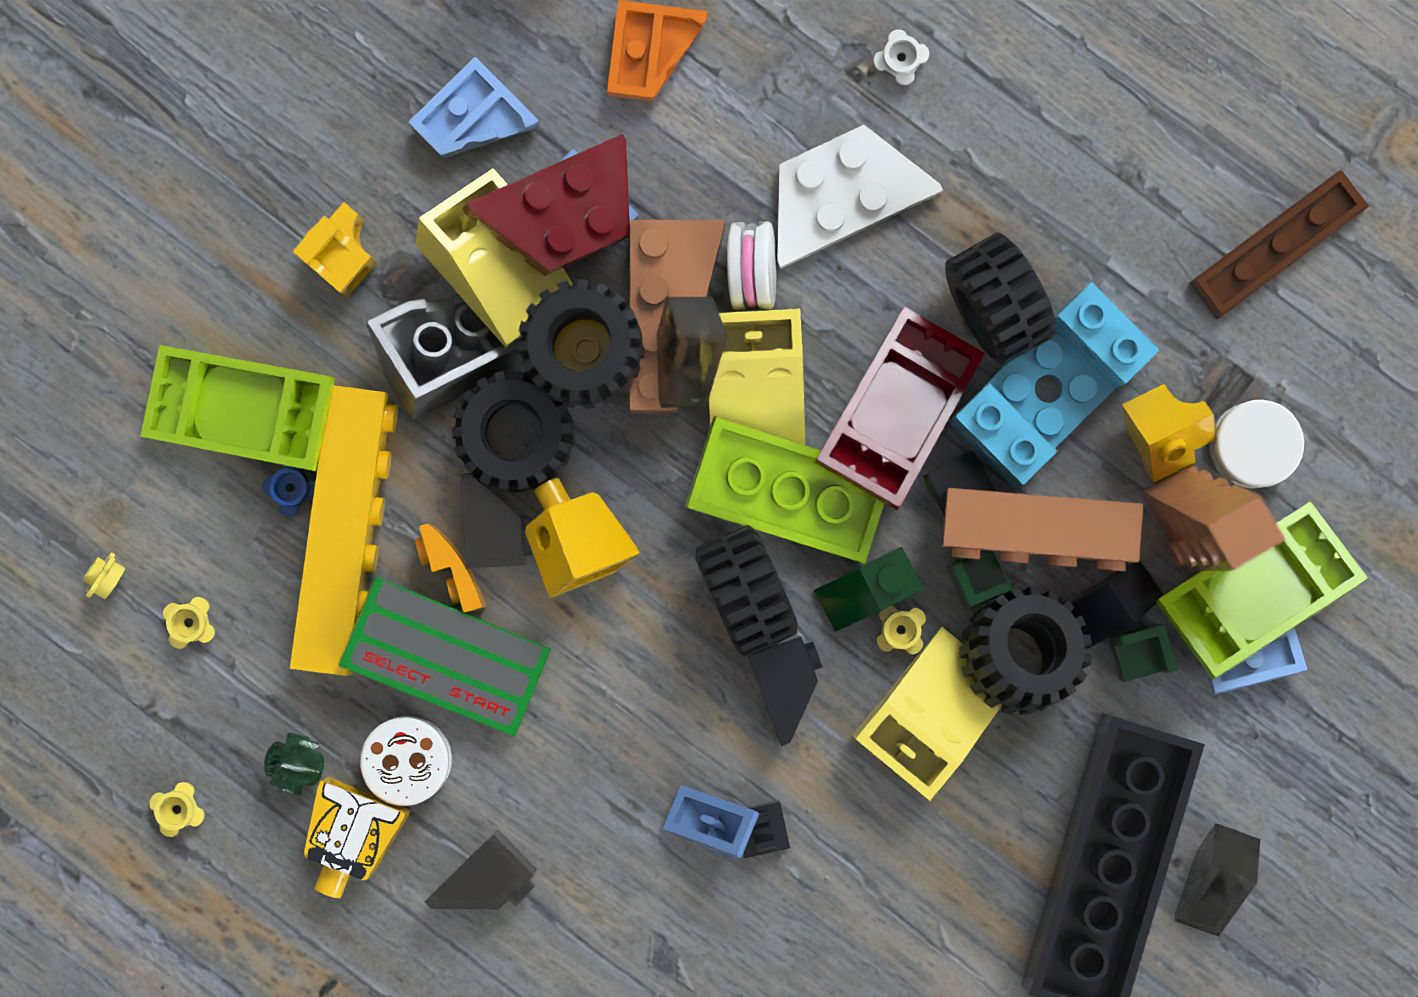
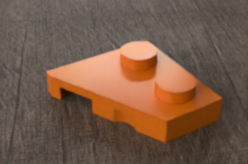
[607,0,708,102]

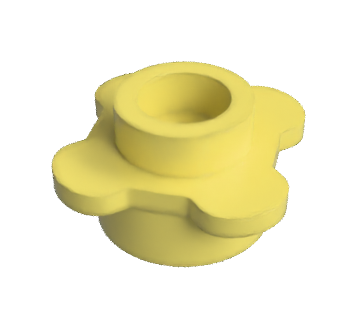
[82,552,125,600]
[163,597,215,649]
[876,606,926,654]
[149,782,205,837]

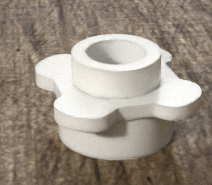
[874,29,929,85]

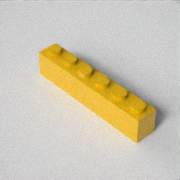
[290,385,398,676]

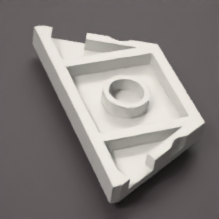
[777,125,943,269]

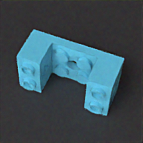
[947,282,1160,488]

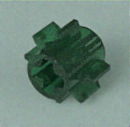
[264,733,324,796]

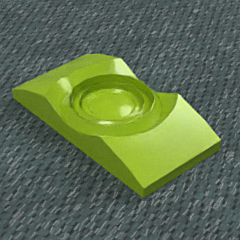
[140,345,335,471]
[1156,501,1368,680]

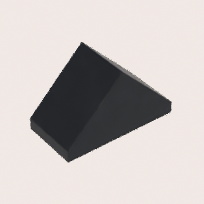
[1070,559,1164,649]

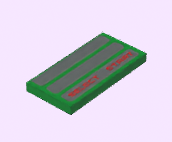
[337,576,551,737]

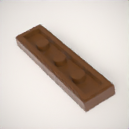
[1189,170,1369,319]

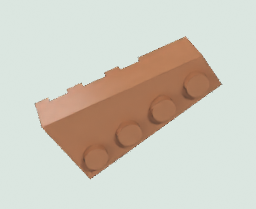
[630,220,726,415]
[1142,464,1286,572]
[941,488,1143,571]

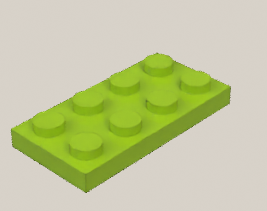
[685,416,885,564]

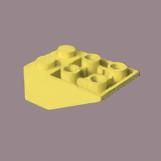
[415,169,573,348]
[704,309,806,445]
[852,626,1002,801]

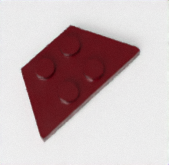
[462,134,630,276]

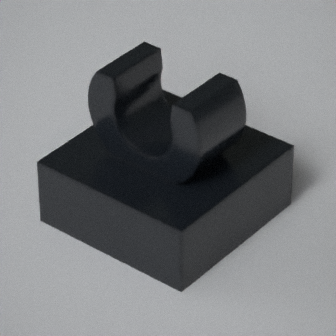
[743,800,790,859]

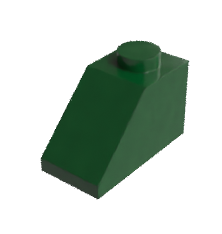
[814,547,923,632]

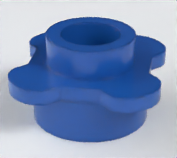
[262,465,316,516]

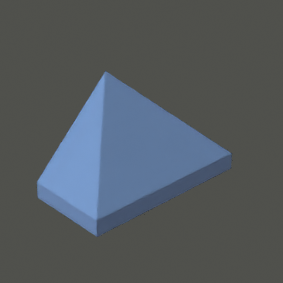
[662,785,759,858]

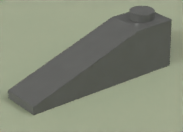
[366,294,522,421]

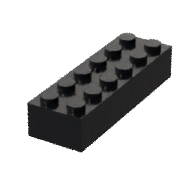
[1021,713,1205,997]

